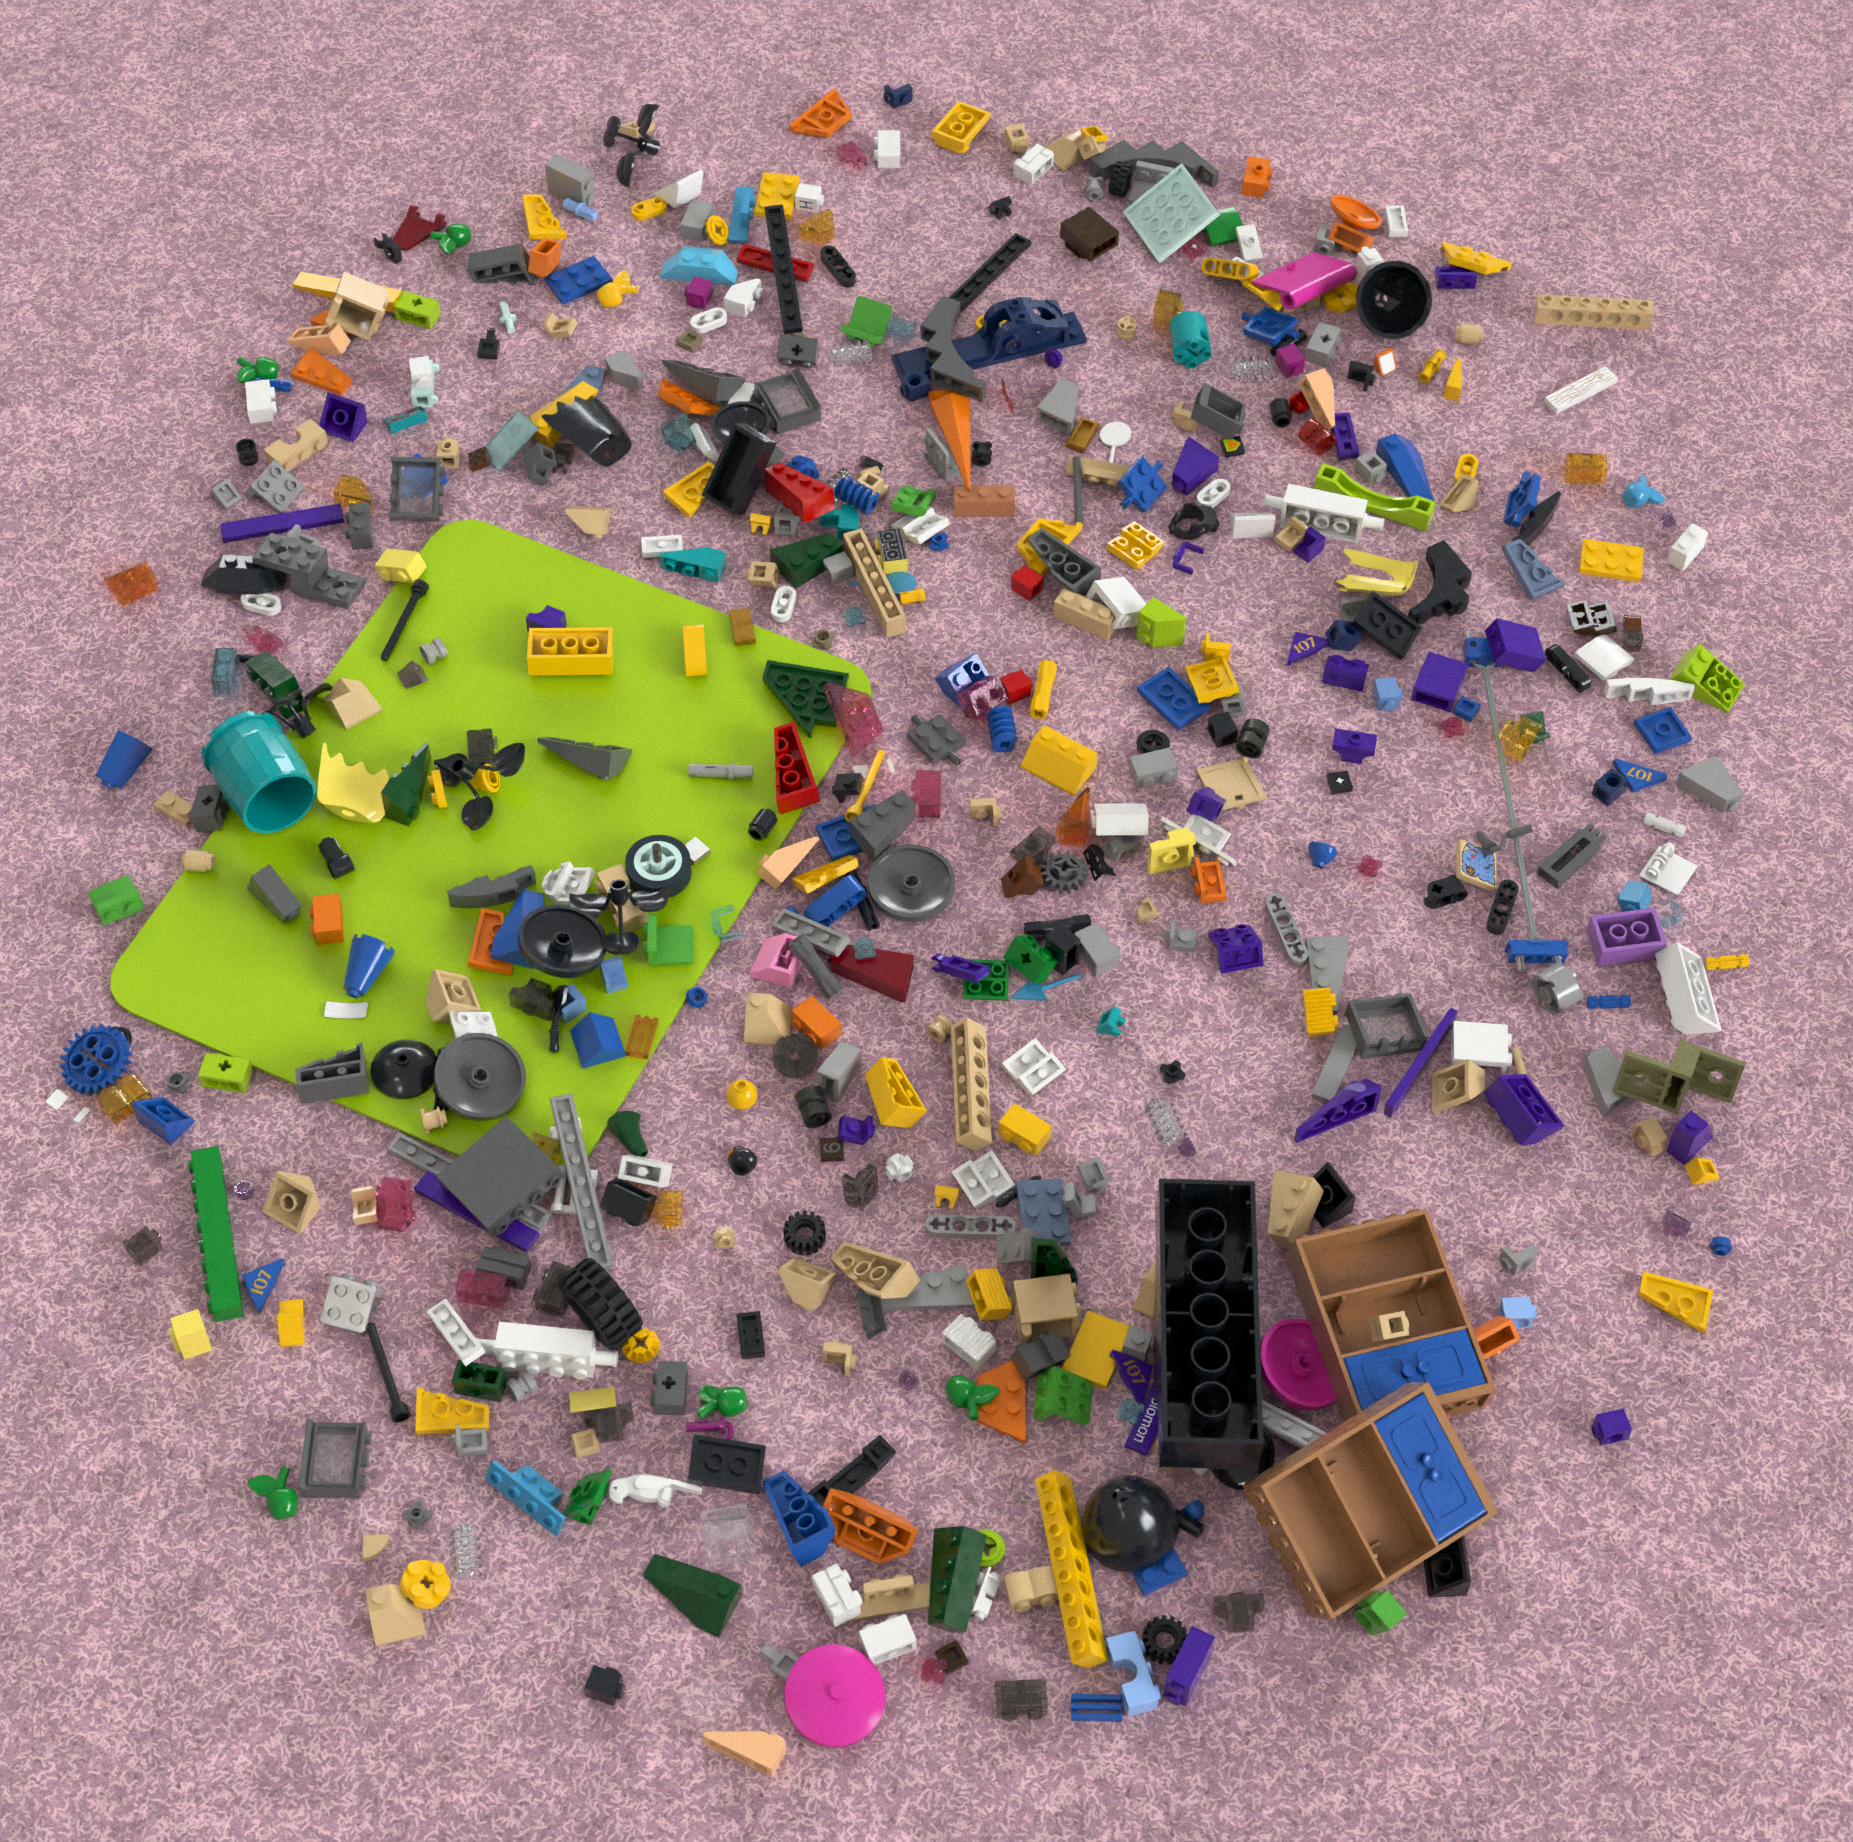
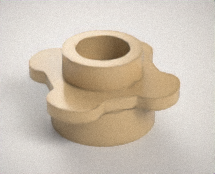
[712,1227,737,1249]

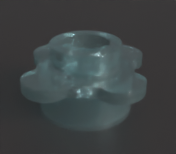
[843,606,866,627]
[852,938,877,960]
[1116,1398,1144,1424]

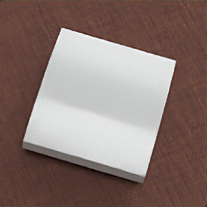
[891,506,950,545]
[1574,634,1634,681]
[1001,1038,1066,1096]
[952,1150,1016,1209]

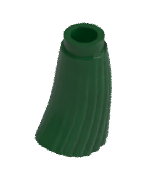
[607,1111,649,1157]

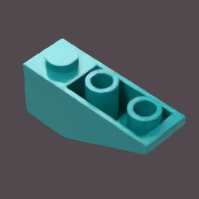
[660,547,726,582]

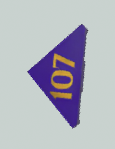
[1287,632,1331,665]
[1109,1349,1153,1407]

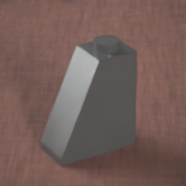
[247,864,302,923]

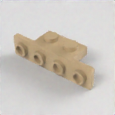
[1066,455,1131,487]
[846,1574,930,1622]

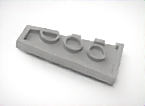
[1305,936,1350,1015]
[880,1264,975,1311]

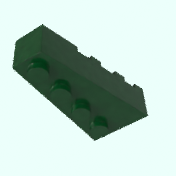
[928,1526,987,1633]

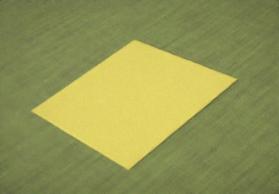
[569,1387,616,1413]

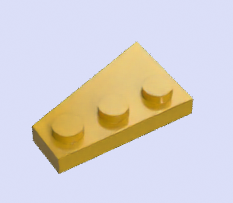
[1638,1271,1713,1334]
[415,1387,490,1435]

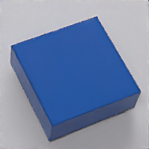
[1452,696,1481,722]

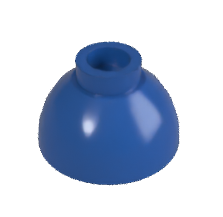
[1308,841,1338,868]

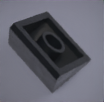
[1313,1162,1356,1228]
[1423,1536,1471,1597]

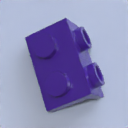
[1435,267,1477,289]
[1322,655,1369,691]

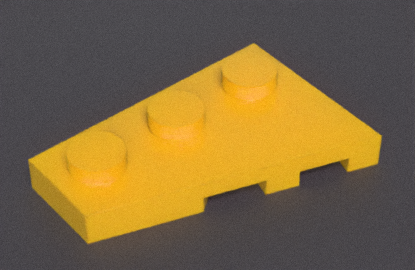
[522,194,567,240]
[663,461,715,519]
[791,855,859,894]

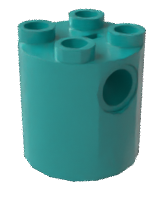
[1168,311,1212,369]

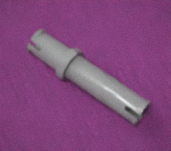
[688,763,754,780]

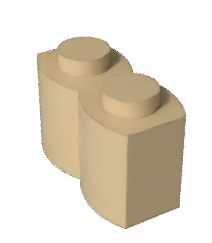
[1004,1566,1059,1612]

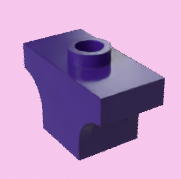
[526,605,567,632]
[1332,728,1377,764]
[1186,786,1226,822]

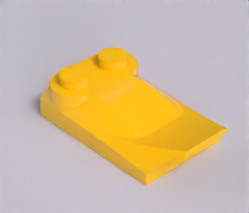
[932,101,991,153]

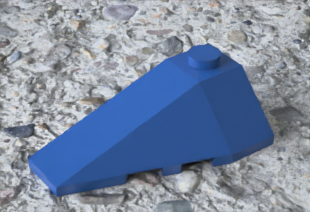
[1376,433,1434,501]
[490,889,544,969]
[762,1471,836,1567]

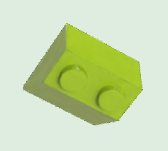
[1136,597,1187,647]

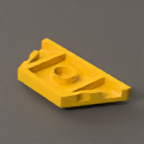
[1440,241,1512,275]
[1016,518,1083,576]

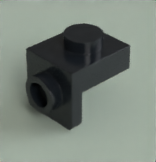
[1347,360,1376,392]
[832,773,863,803]

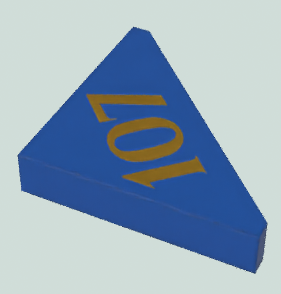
[1612,758,1667,793]
[242,1258,285,1313]

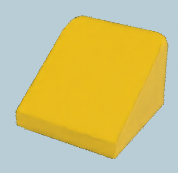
[1685,1157,1719,1185]

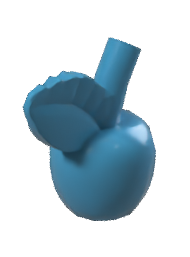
[1622,476,1665,508]

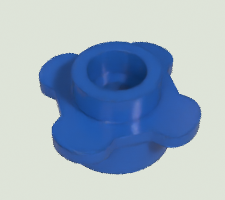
[928,533,949,552]

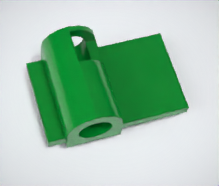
[563,1469,612,1525]

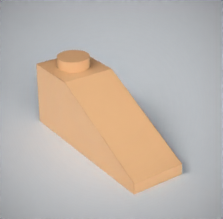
[288,323,351,356]
[1298,368,1335,434]
[755,836,819,889]
[703,1731,786,1777]

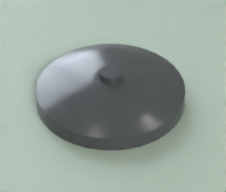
[868,844,955,922]
[434,1033,526,1121]

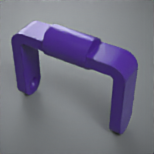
[1172,542,1205,575]

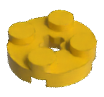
[1321,283,1358,313]
[400,1560,451,1609]

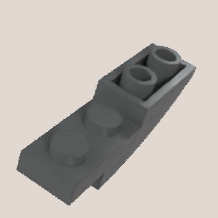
[447,865,536,908]

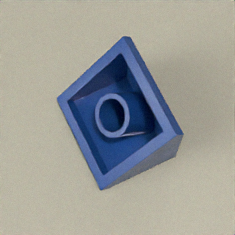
[570,1012,626,1069]
[132,1096,195,1145]

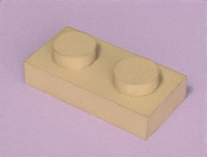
[620,119,655,138]
[153,790,193,828]

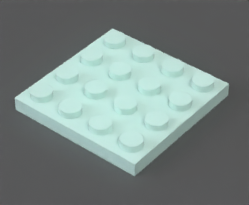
[1123,163,1220,263]

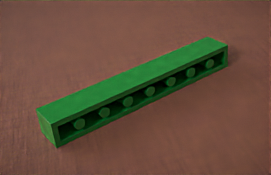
[188,1146,244,1322]

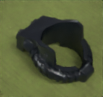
[1168,502,1219,540]

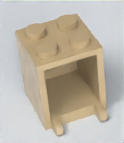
[325,272,389,340]
[1012,1274,1081,1343]

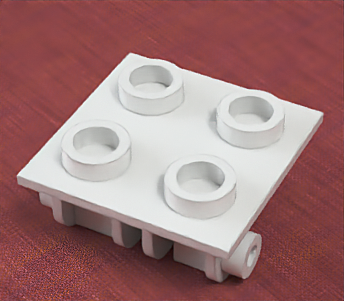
[1639,843,1698,896]
[449,1011,498,1039]

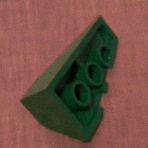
[381,743,431,827]
[1030,1238,1078,1287]
[643,1554,742,1638]

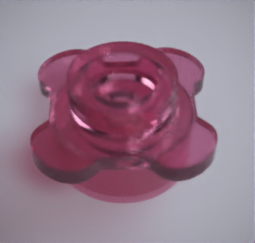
[1441,717,1465,738]
[1357,855,1382,877]
[921,1657,948,1685]

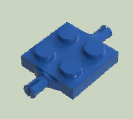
[1241,307,1299,346]
[1117,456,1167,513]
[1503,471,1541,527]

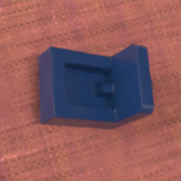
[883,83,913,109]

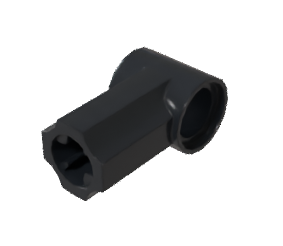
[318,837,355,880]

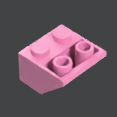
[749,933,802,989]

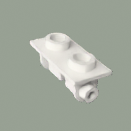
[970,1566,1000,1621]

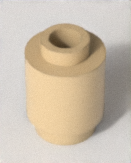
[1455,324,1483,344]
[181,849,215,872]

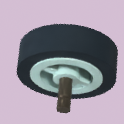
[625,835,692,898]

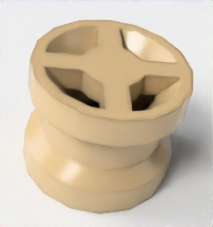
[1117,316,1137,340]
[926,1015,953,1043]

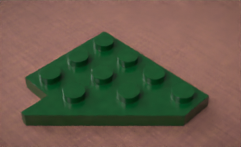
[763,660,849,738]

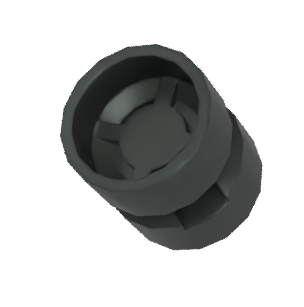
[1235,718,1270,759]
[795,1085,832,1128]

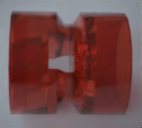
[1298,418,1336,456]

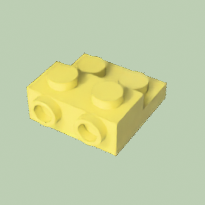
[1147,828,1196,875]

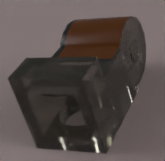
[1621,615,1643,652]

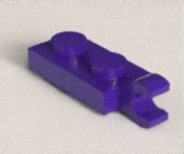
[932,953,989,983]

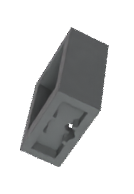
[1190,383,1246,440]

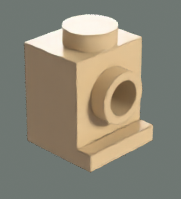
[1004,123,1029,153]
[437,437,460,468]
[747,561,780,589]
[1631,1117,1668,1156]
[1368,1311,1409,1342]

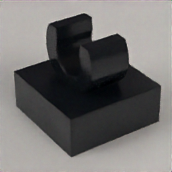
[988,196,1012,220]

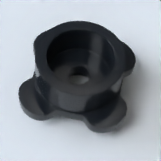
[1160,1061,1186,1083]

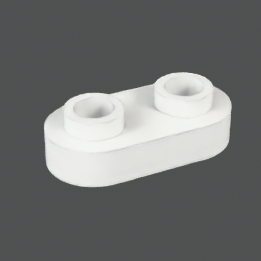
[690,308,727,334]
[1197,479,1230,509]
[771,586,796,623]
[241,593,282,616]

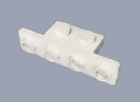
[1160,815,1237,866]

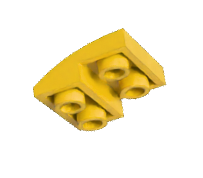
[1106,521,1165,570]

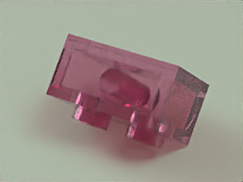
[911,770,942,818]
[376,1177,415,1232]

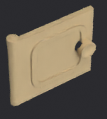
[1196,756,1267,811]

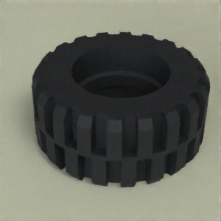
[558,1258,643,1350]

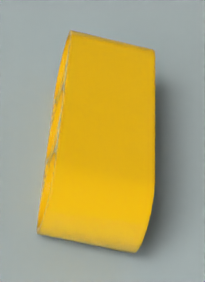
[1201,257,1259,280]
[683,624,707,677]

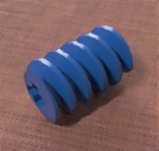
[834,477,880,515]
[987,706,1017,753]

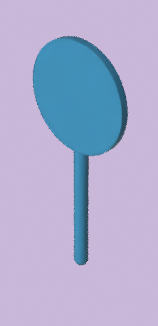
[846,571,916,595]

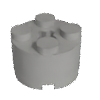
[1531,963,1584,1015]

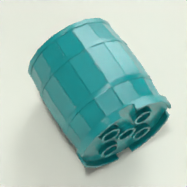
[201,711,317,834]

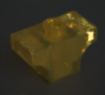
[798,209,835,246]
[1498,716,1542,762]

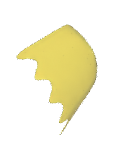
[1336,549,1418,596]
[317,742,389,823]

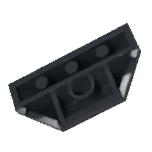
[201,554,287,595]

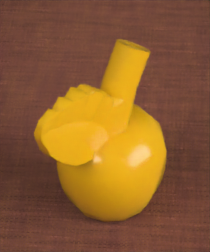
[597,270,638,307]

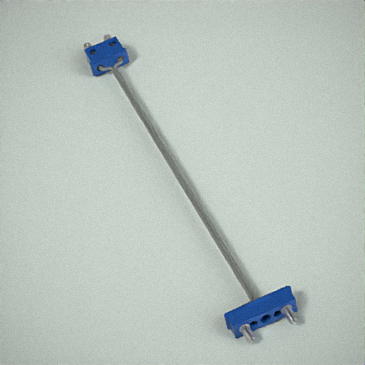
[1462,630,1568,972]

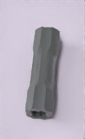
[789,934,842,999]

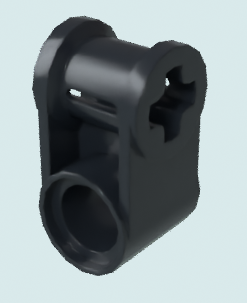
[1424,874,1468,909]

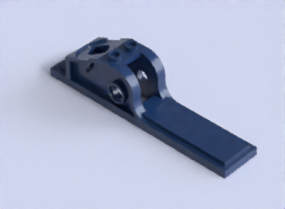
[891,297,1087,380]

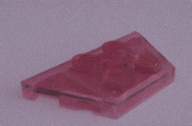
[823,683,884,758]

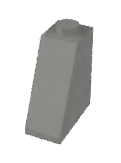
[1037,378,1079,435]
[1676,756,1744,812]
[817,1042,862,1103]
[1584,1045,1639,1117]

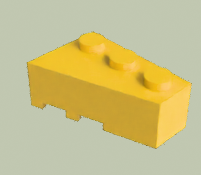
[865,1057,927,1128]

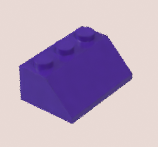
[1483,1074,1564,1145]

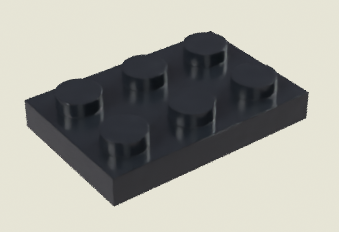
[1351,591,1422,660]
[687,1434,766,1494]

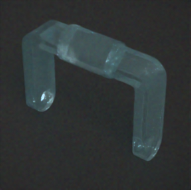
[1647,899,1684,928]
[711,905,744,942]

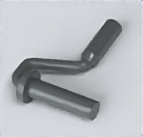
[1476,824,1533,855]

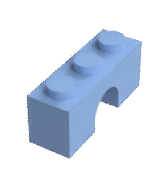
[1105,1631,1161,1717]

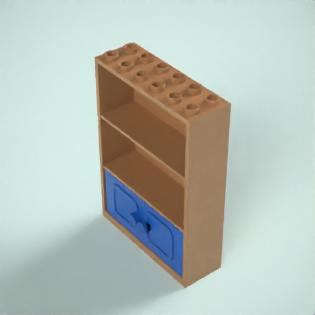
[1286,1209,1496,1422]
[1242,1382,1498,1619]

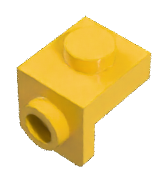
[1200,633,1231,662]

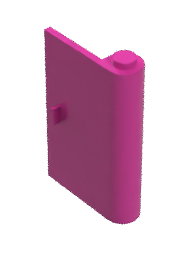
[1252,252,1357,310]

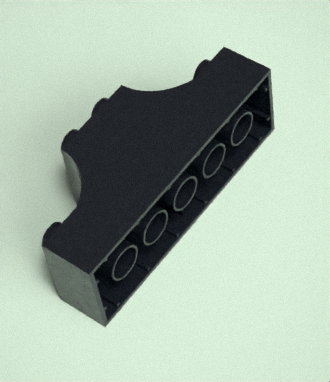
[1153,1178,1263,1470]

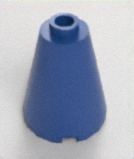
[343,934,395,998]

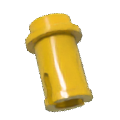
[899,587,926,605]

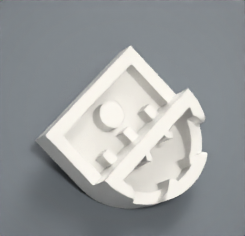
[542,862,595,906]

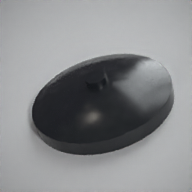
[517,905,606,978]

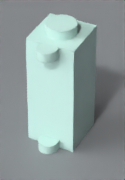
[411,360,440,408]

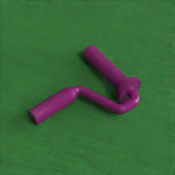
[686,1417,734,1440]

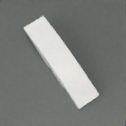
[1604,678,1695,705]

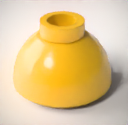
[472,764,500,793]
[726,1079,758,1109]

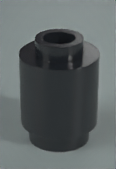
[1269,398,1292,427]
[748,809,778,841]

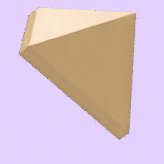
[1439,474,1478,512]

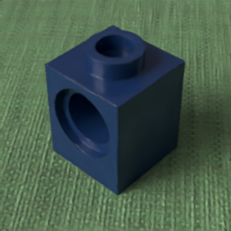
[899,369,931,402]
[1325,620,1362,651]
[1592,768,1628,806]

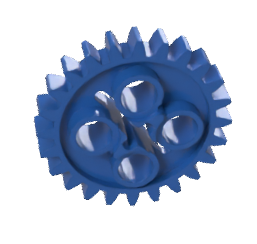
[59,1024,132,1096]

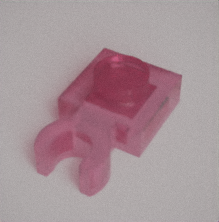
[837,140,867,170]
[246,625,283,655]

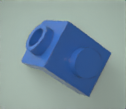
[786,455,819,480]

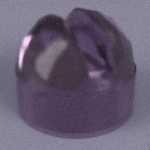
[1660,510,1677,528]
[1177,1136,1196,1157]
[234,1180,254,1200]
[898,1369,920,1390]

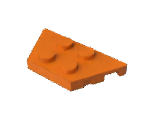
[789,88,852,138]
[657,379,721,416]
[977,1360,1026,1444]

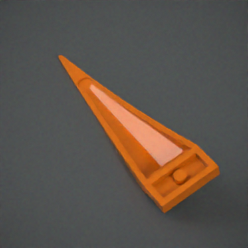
[928,390,971,492]

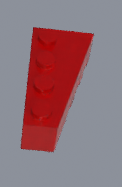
[765,463,834,523]

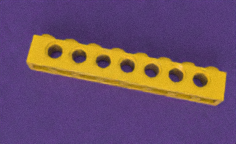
[1035,1470,1108,1669]

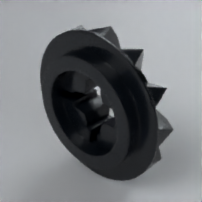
[1136,730,1170,754]

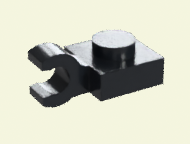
[373,233,402,264]
[477,328,500,360]

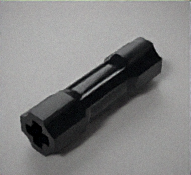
[1023,914,1091,941]

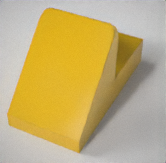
[277,1299,305,1347]

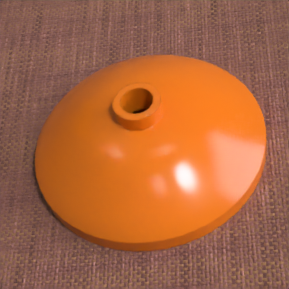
[1330,194,1382,230]

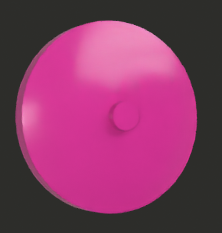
[1260,1318,1336,1411]
[783,1644,885,1748]

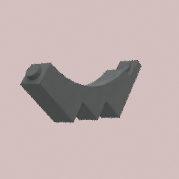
[1089,140,1219,187]
[920,296,986,402]

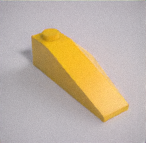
[528,381,599,448]

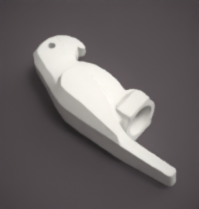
[609,1474,702,1508]

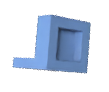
[600,956,628,994]
[553,984,587,1024]

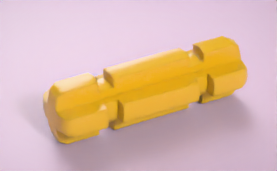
[1705,954,1749,970]

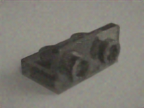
[842,1163,879,1211]

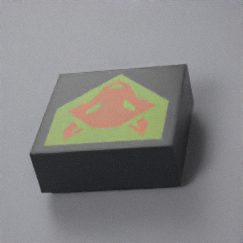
[1220,436,1245,458]

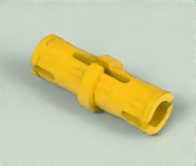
[1418,349,1447,383]

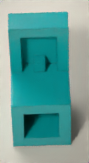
[820,503,859,541]

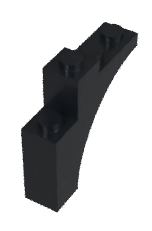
[1408,540,1472,625]

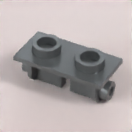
[856,1288,887,1339]

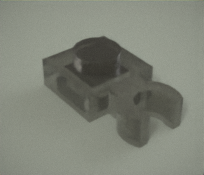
[552,442,575,474]

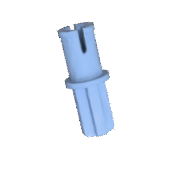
[562,198,597,221]

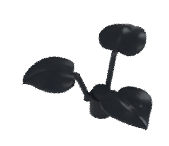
[603,104,660,187]
[261,683,333,739]
[434,743,525,831]
[569,879,671,955]

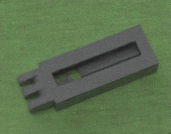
[1537,824,1607,889]

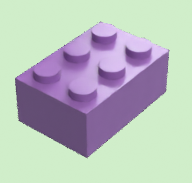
[1587,908,1667,967]

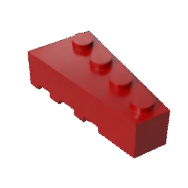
[774,722,821,815]

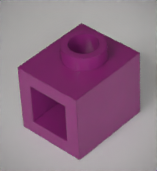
[684,276,713,309]
[1275,343,1305,378]

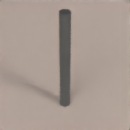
[1073,456,1083,525]

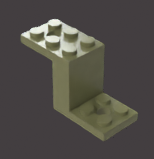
[1612,1039,1746,1114]

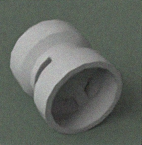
[419,637,448,665]
[505,1370,538,1403]

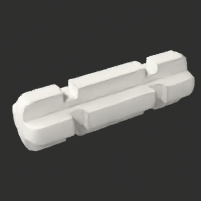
[1644,812,1686,837]

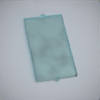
[485,410,539,472]

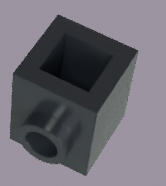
[584,1665,626,1706]

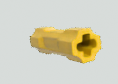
[1029,660,1057,719]

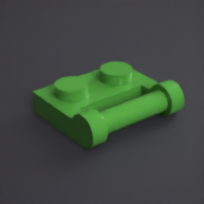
[891,486,937,517]

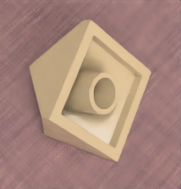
[1044,130,1084,172]
[325,678,383,730]
[262,1171,321,1233]

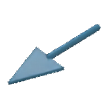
[1011,974,1081,1001]

